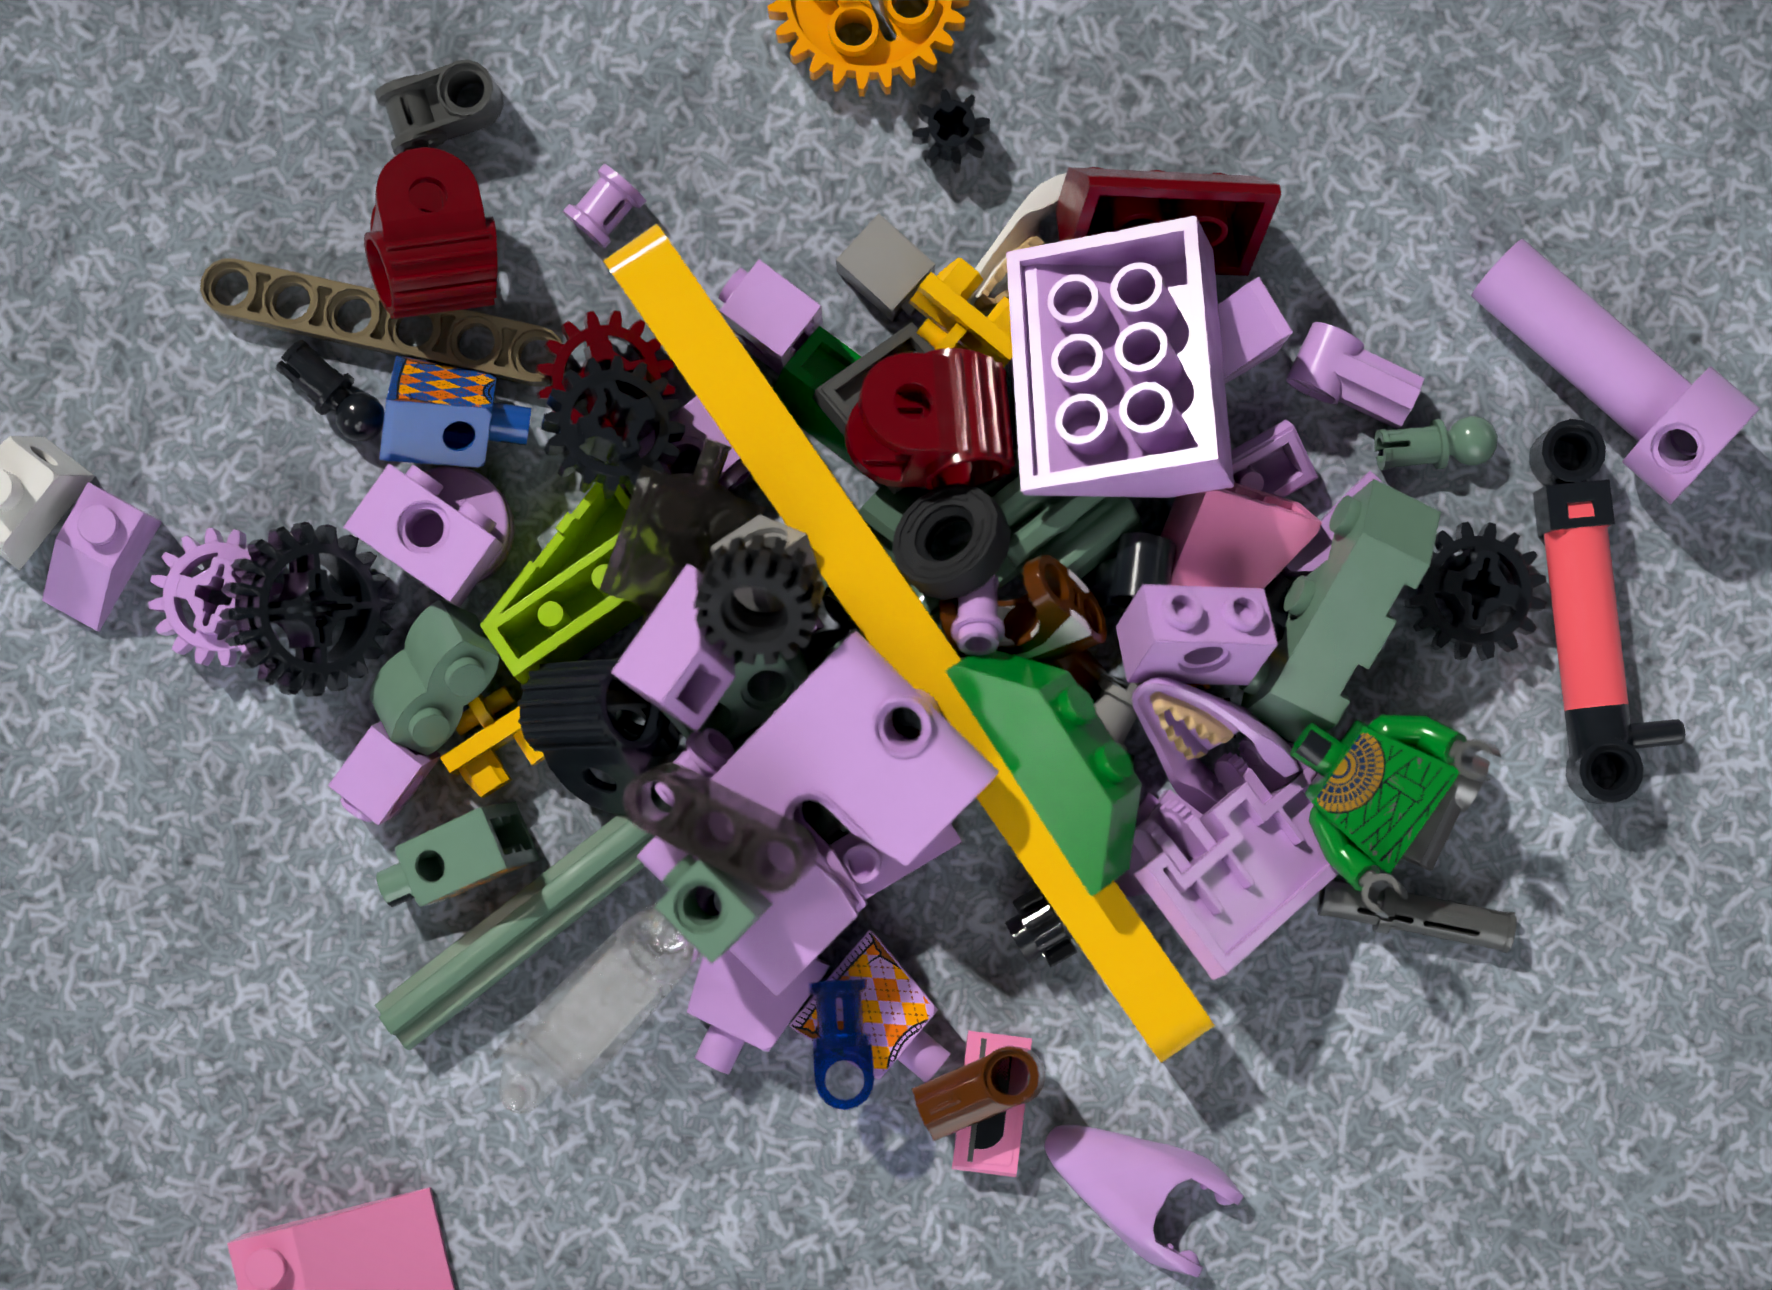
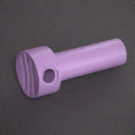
[1471,239,1760,505]

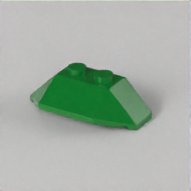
[945,650,1141,897]

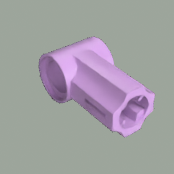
[1286,322,1425,429]

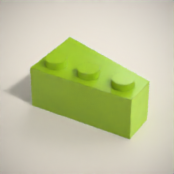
[480,482,681,684]

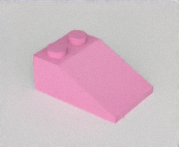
[227,1187,455,1290]

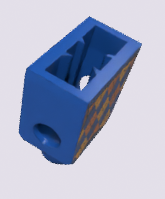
[379,356,531,467]

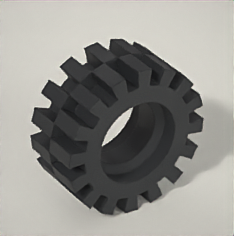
[694,534,824,665]

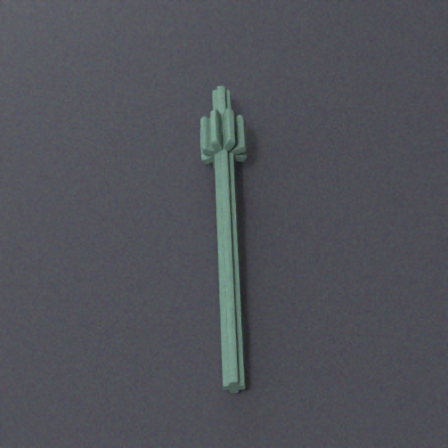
[375,449,1142,1050]

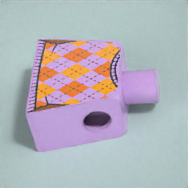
[789,929,950,1082]

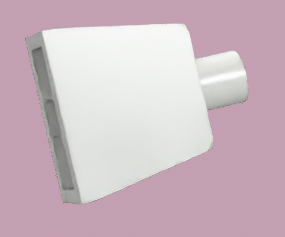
[0,436,95,570]

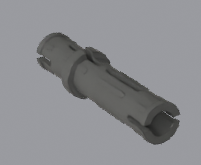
[1317,878,1517,953]

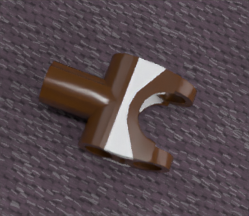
[939,555,1108,703]

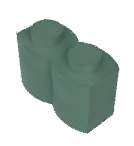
[369,599,499,756]

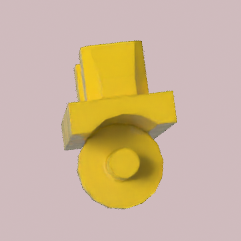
[908,257,1013,368]
[440,686,545,798]

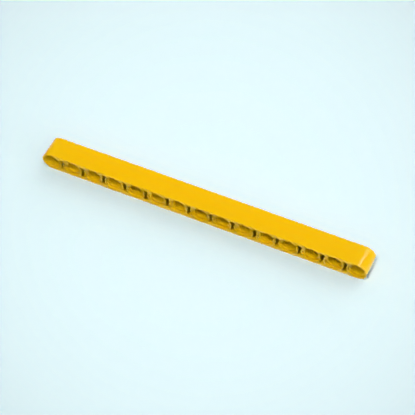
[603,224,1215,1063]

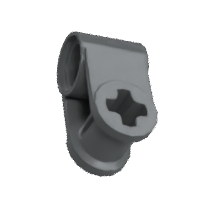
[375,59,504,155]

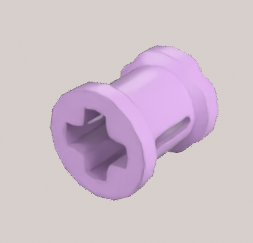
[563,164,646,249]

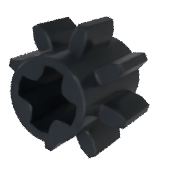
[912,89,990,173]
[1005,886,1077,968]

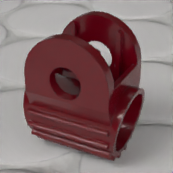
[364,147,497,319]
[845,348,1015,491]

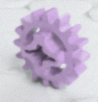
[148,528,289,667]

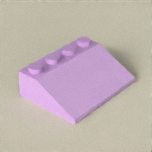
[1006,216,1234,498]

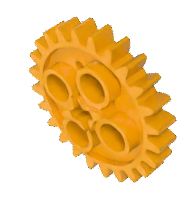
[767,0,969,97]

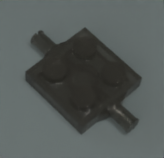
[599,438,765,635]

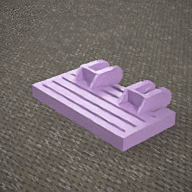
[1133,736,1339,980]

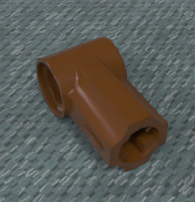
[912,1046,1046,1141]

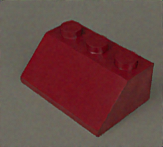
[1056,167,1282,276]

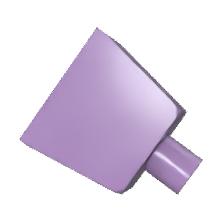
[687,911,830,1075]

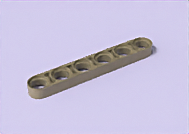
[200,258,567,387]

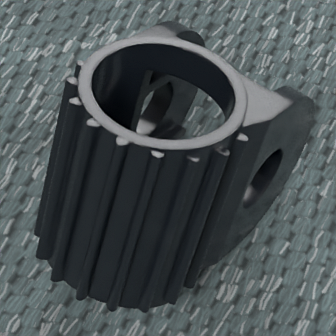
[517,658,683,815]

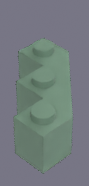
[1239,479,1441,743]

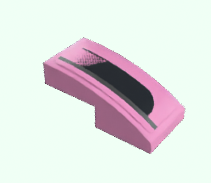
[952,1030,1032,1177]

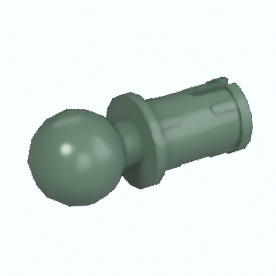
[1374,416,1498,470]

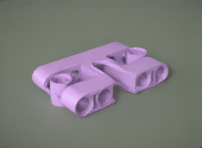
[637,631,999,996]

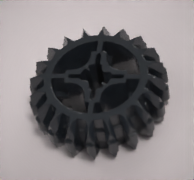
[218,522,396,697]

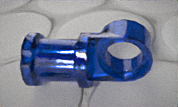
[808,979,874,1110]

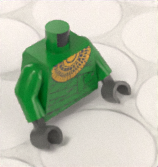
[1290,715,1501,918]

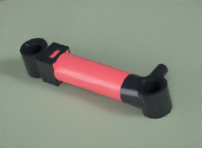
[1529,419,1686,804]

